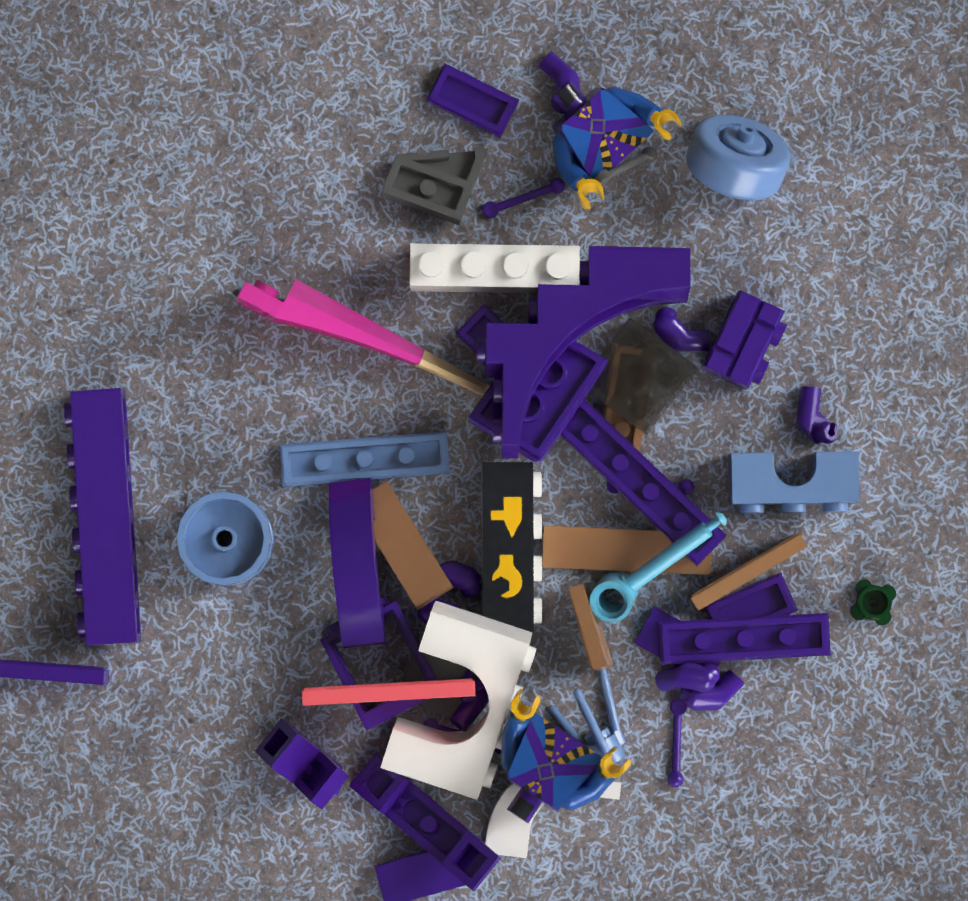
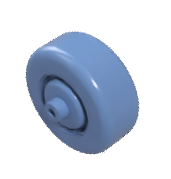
[686,115,791,201]

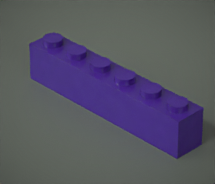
[64,388,142,646]

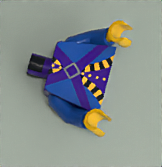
[552,80,682,209]
[501,689,631,823]

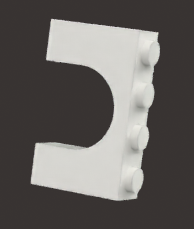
[380,601,537,800]

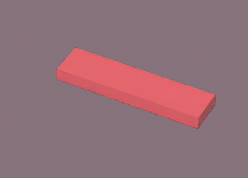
[302,678,476,706]

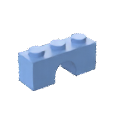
[728,451,860,514]

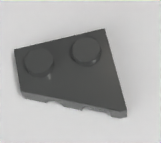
[381,147,488,225]

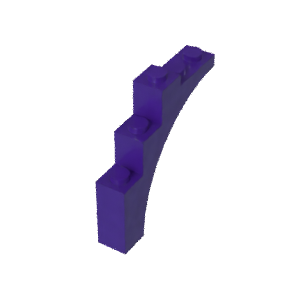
[477,246,691,459]

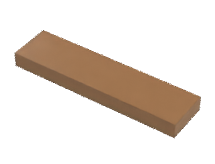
[542,526,711,575]

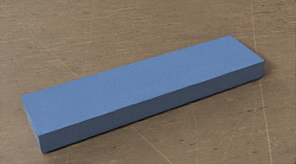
[279,431,450,487]

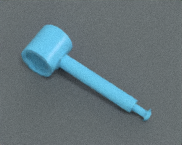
[590,512,727,623]

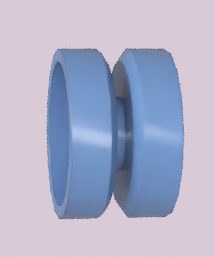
[176,491,275,586]

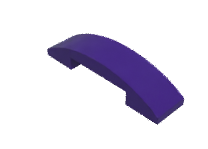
[329,478,386,648]
[349,753,501,891]

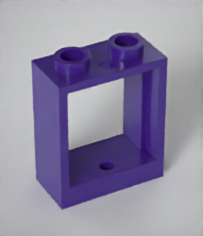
[320,597,437,731]

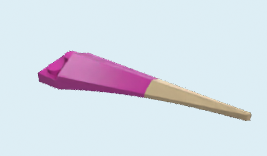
[235,279,490,396]

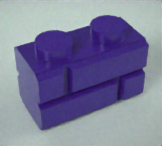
[701,290,787,390]

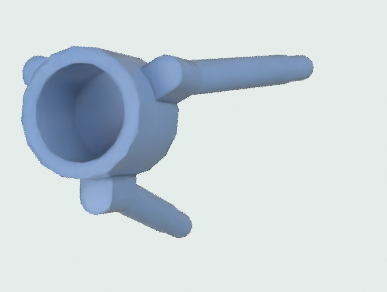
[549,669,626,763]

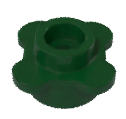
[850,580,896,625]

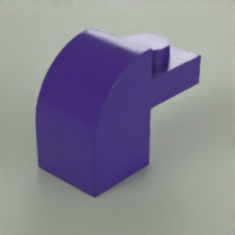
[255,718,349,809]

